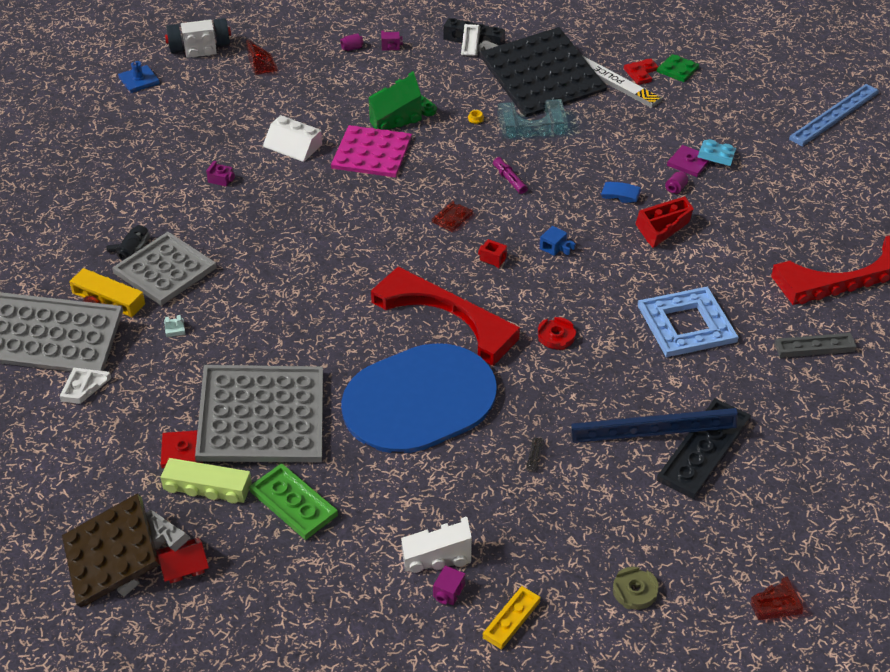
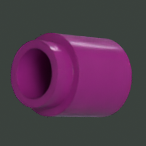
[340,33,364,51]
[665,171,688,194]

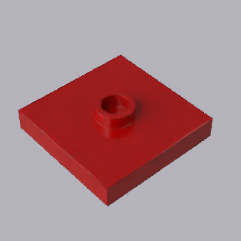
[161,430,203,468]

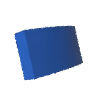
[601,182,641,203]

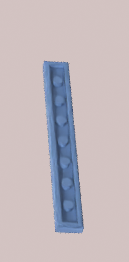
[789,84,879,146]

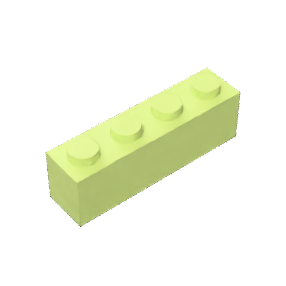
[161,458,252,503]

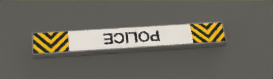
[582,55,662,108]

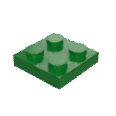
[657,54,699,82]

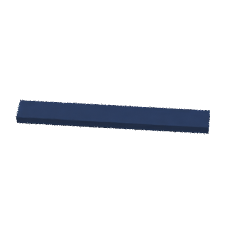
[571,408,738,443]

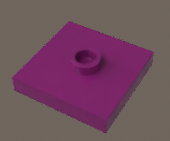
[667,145,710,177]

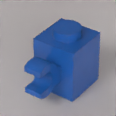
[540,226,575,256]

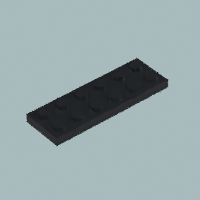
[656,398,751,499]

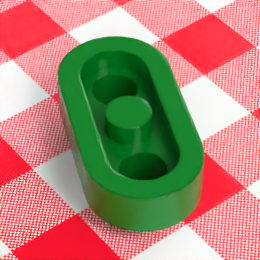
[421,95,437,116]

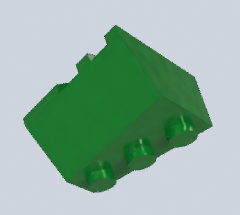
[369,71,422,130]

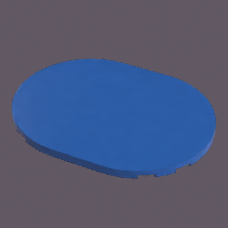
[341,343,497,453]

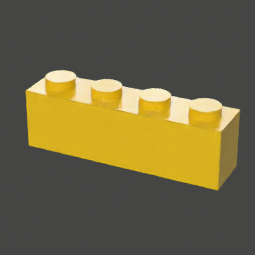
[69,268,145,318]

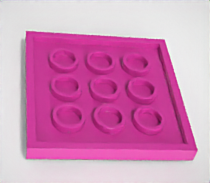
[331,125,412,178]

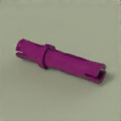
[493,157,528,194]

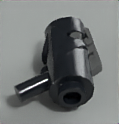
[106,225,150,260]

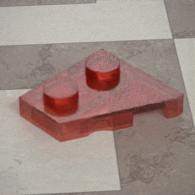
[750,577,803,620]

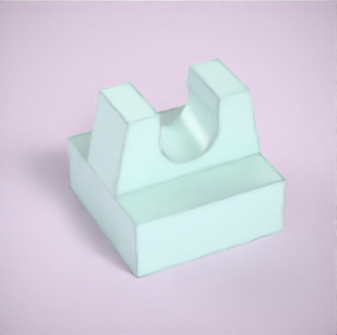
[164,315,185,337]

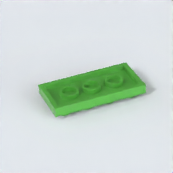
[249,463,338,540]

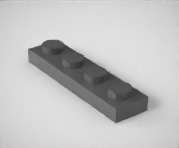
[774,333,856,358]

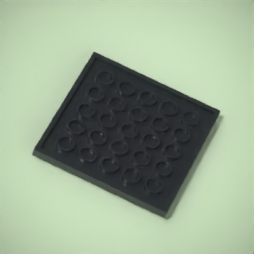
[479,27,607,117]

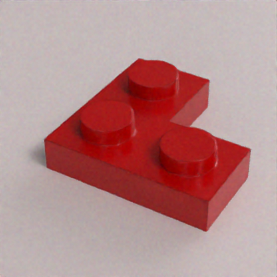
[623,59,658,85]

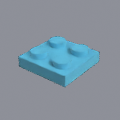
[698,139,736,166]

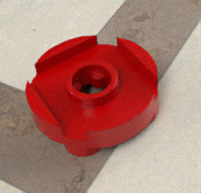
[537,317,576,350]

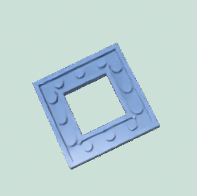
[638,286,738,357]

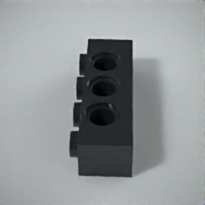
[443,18,505,48]

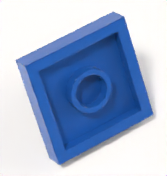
[118,61,160,93]

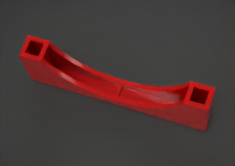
[771,235,890,305]
[371,266,520,366]

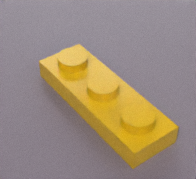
[483,586,541,650]

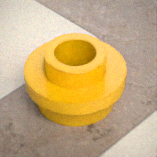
[468,110,484,124]

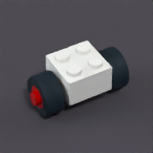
[165,18,231,58]

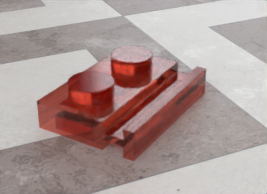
[432,201,473,232]

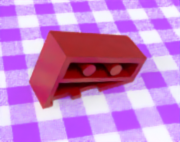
[635,196,694,248]

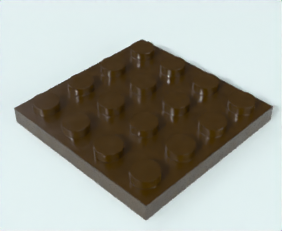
[62,493,160,607]

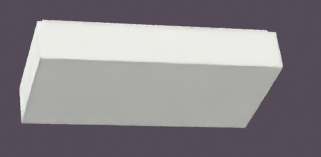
[461,24,481,57]

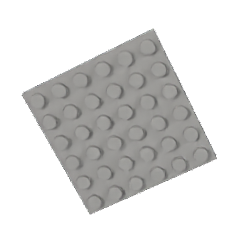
[195,365,323,462]

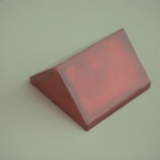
[246,39,278,75]

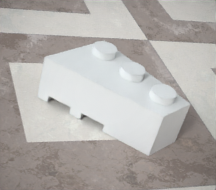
[401,517,472,573]

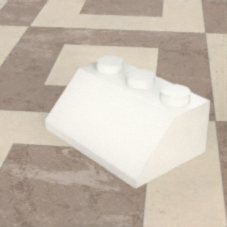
[263,115,322,162]

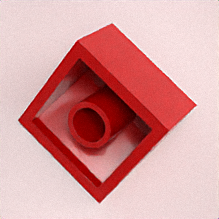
[156,537,209,583]

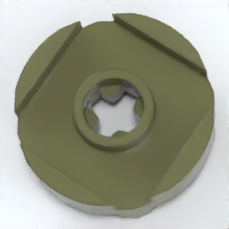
[612,567,659,610]

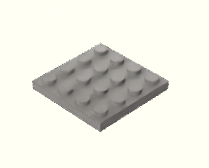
[112,232,217,306]

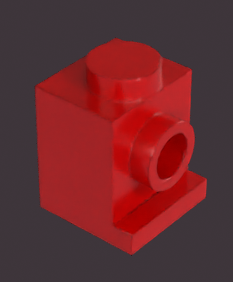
[478,239,507,268]

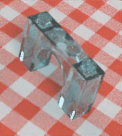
[497,99,568,139]

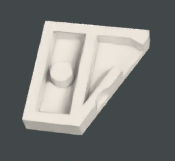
[60,368,111,404]

